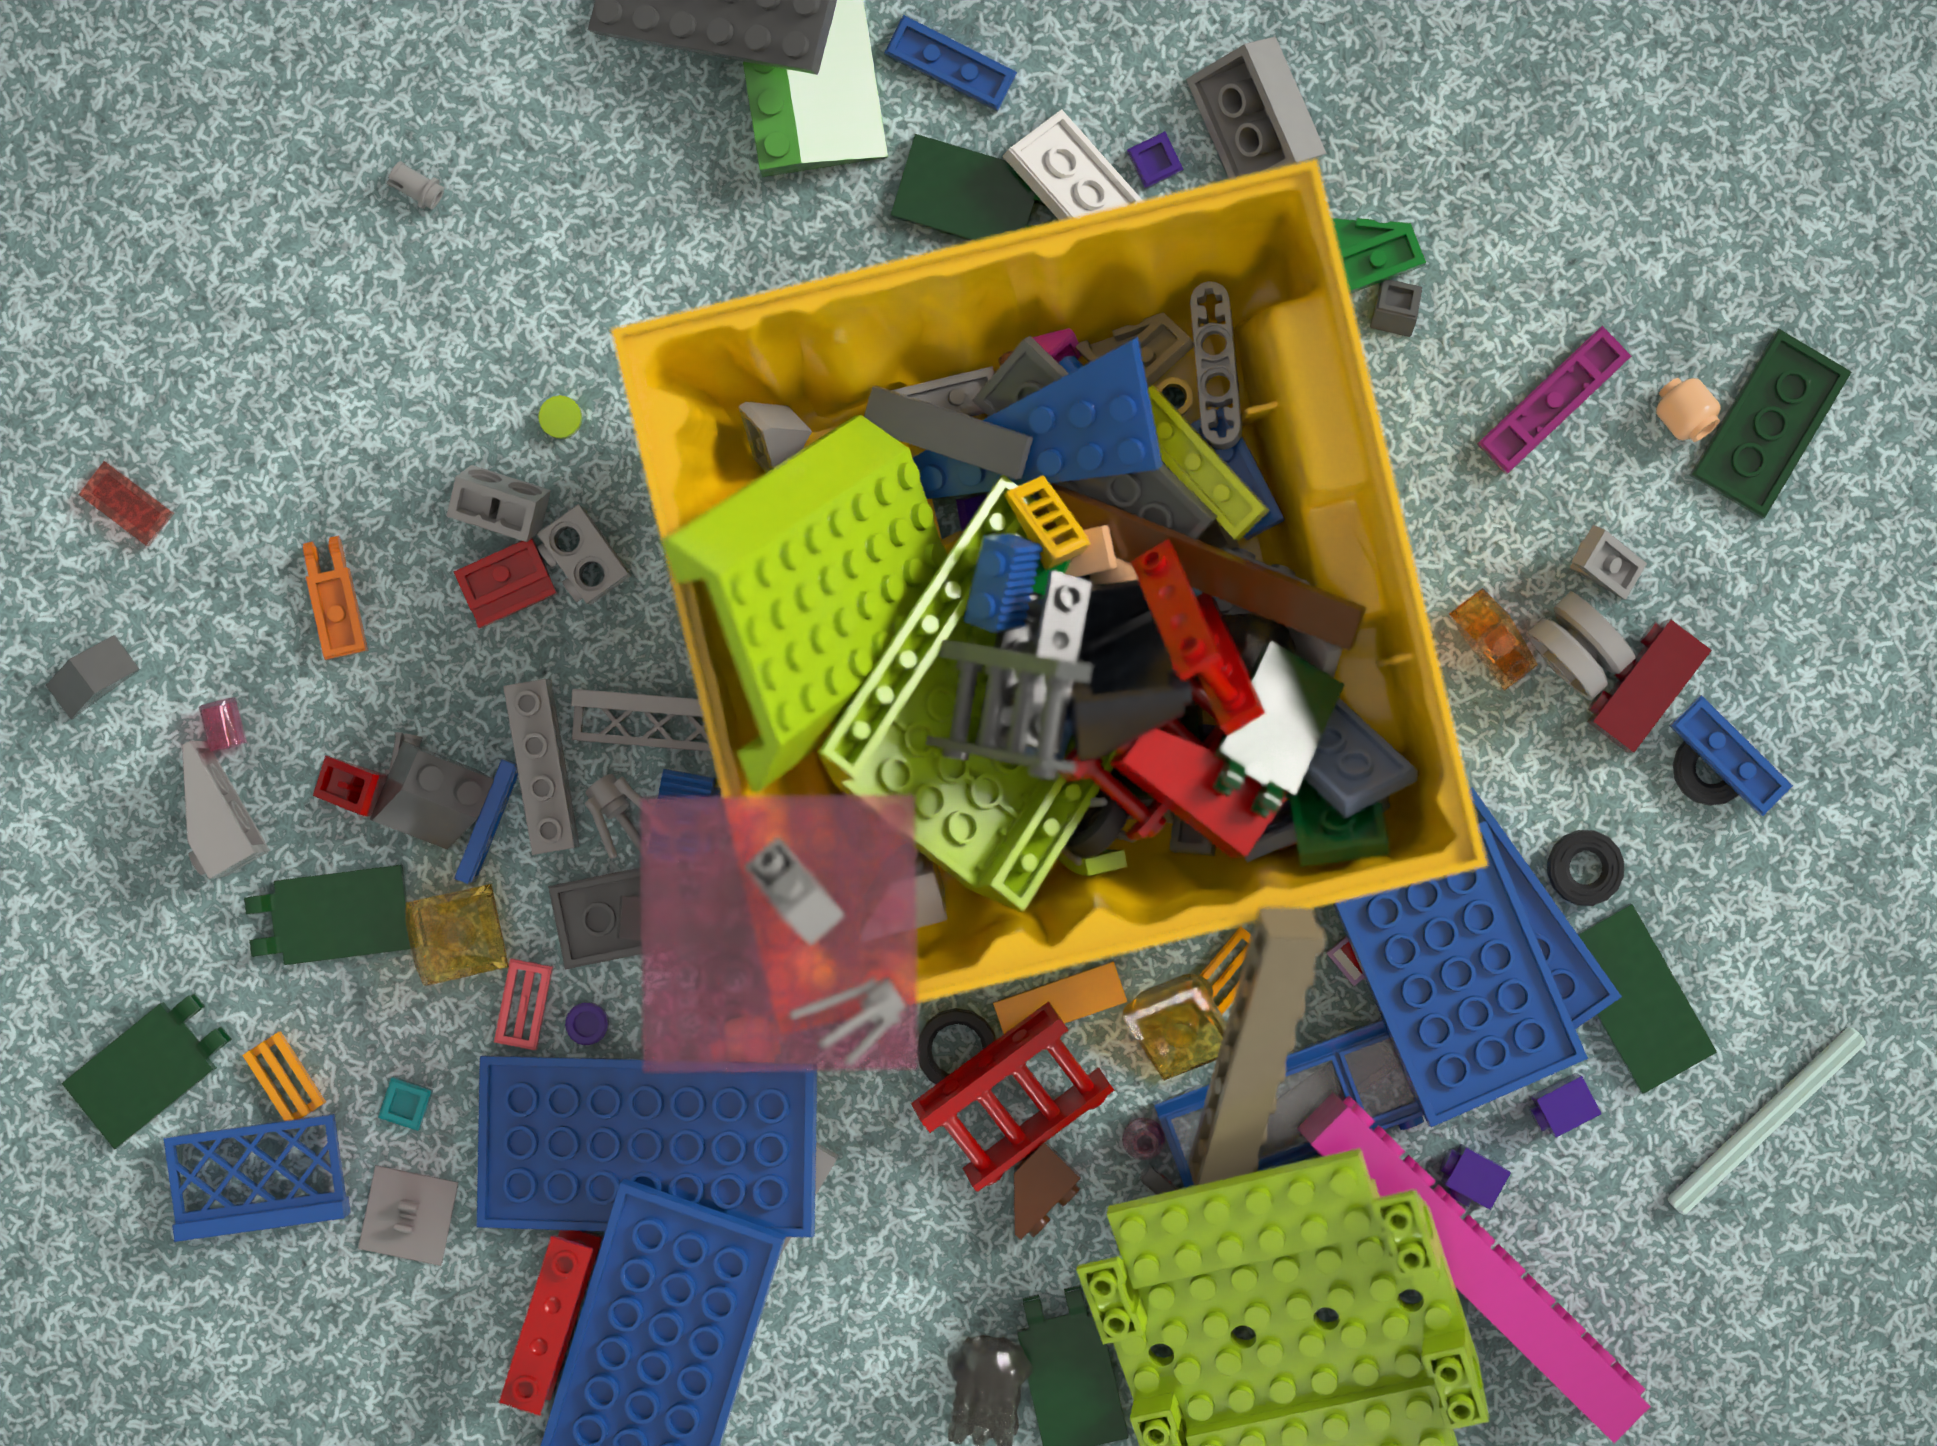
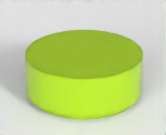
[538,395,583,439]

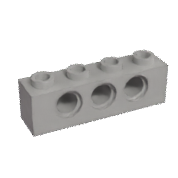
[503,679,580,855]

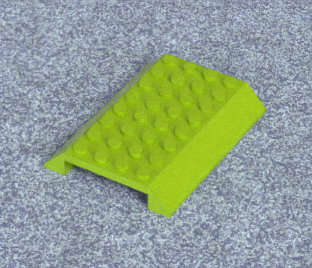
[661,415,947,793]
[818,475,1117,912]

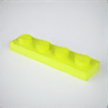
[1148,385,1270,541]

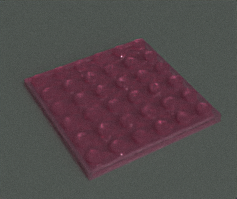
[641,795,918,1072]

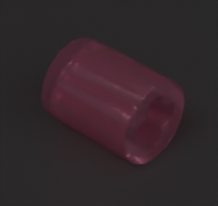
[198,697,248,752]

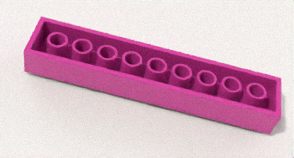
[1297,1092,1651,1444]

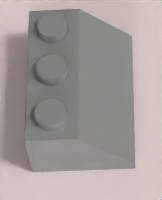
[1186,36,1327,180]

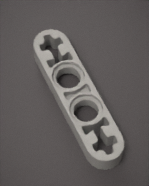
[1190,282,1243,450]

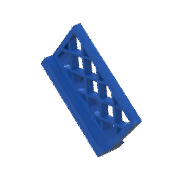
[163,1114,351,1242]

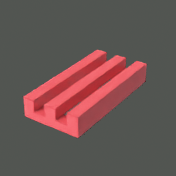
[494,958,553,1051]

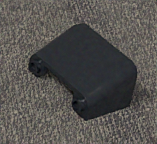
[1068,580,1192,762]

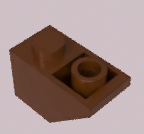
[1014,1141,1081,1240]

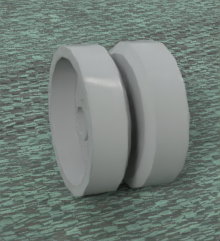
[1526,591,1636,701]

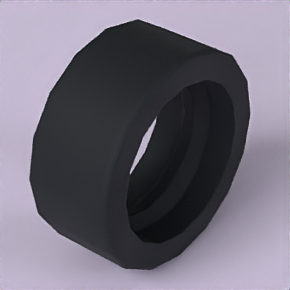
[916,1008,996,1084]

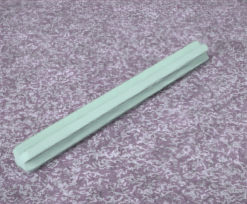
[1668,1027,1866,1215]

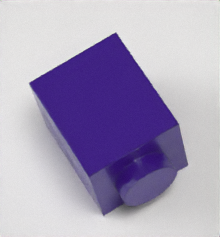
[1529,1073,1602,1138]

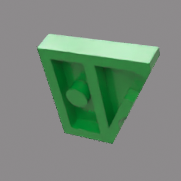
[1331,218,1426,294]

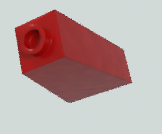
[1110,729,1286,858]

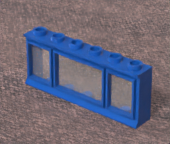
[1153,1019,1424,1188]

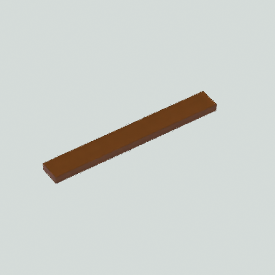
[1034,483,1366,651]

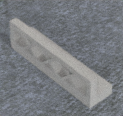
[571,689,712,752]

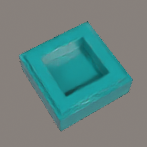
[378,1076,433,1131]

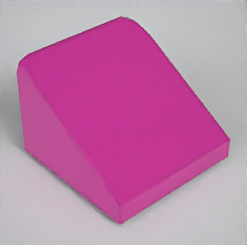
[1032,328,1081,363]

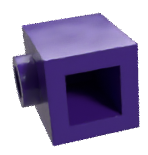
[1439,1144,1511,1210]

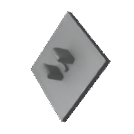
[358,1165,459,1266]

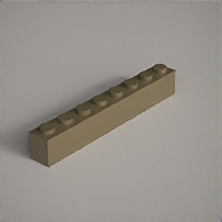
[1188,907,1325,1186]

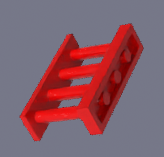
[1131,539,1266,736]
[1056,659,1224,840]
[911,1001,1115,1192]
[498,1230,603,1416]

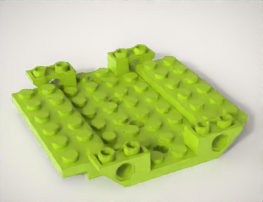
[1076,1148,1489,1446]

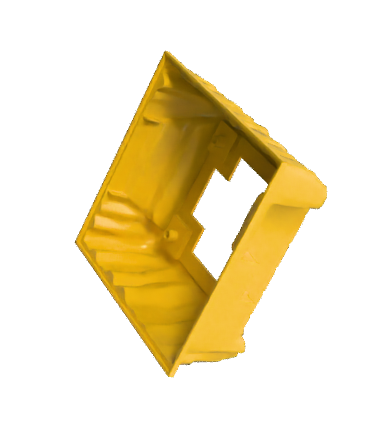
[611,159,1487,1035]

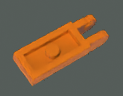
[303,535,368,660]

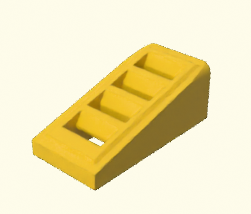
[1004,475,1090,570]

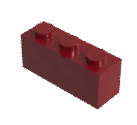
[1587,619,1712,753]

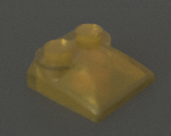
[405,884,509,986]
[1122,974,1226,1081]

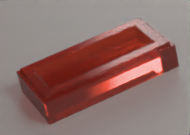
[78,461,174,546]

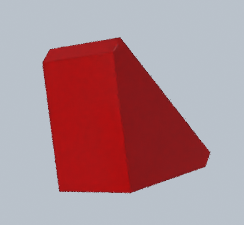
[313,755,388,817]

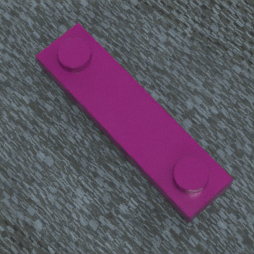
[1477,325,1632,474]

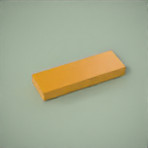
[993,961,1128,1034]

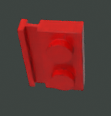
[454,537,558,628]

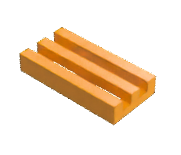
[1186,926,1251,1018]
[242,1031,326,1121]

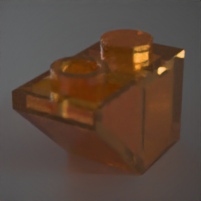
[1449,588,1538,691]

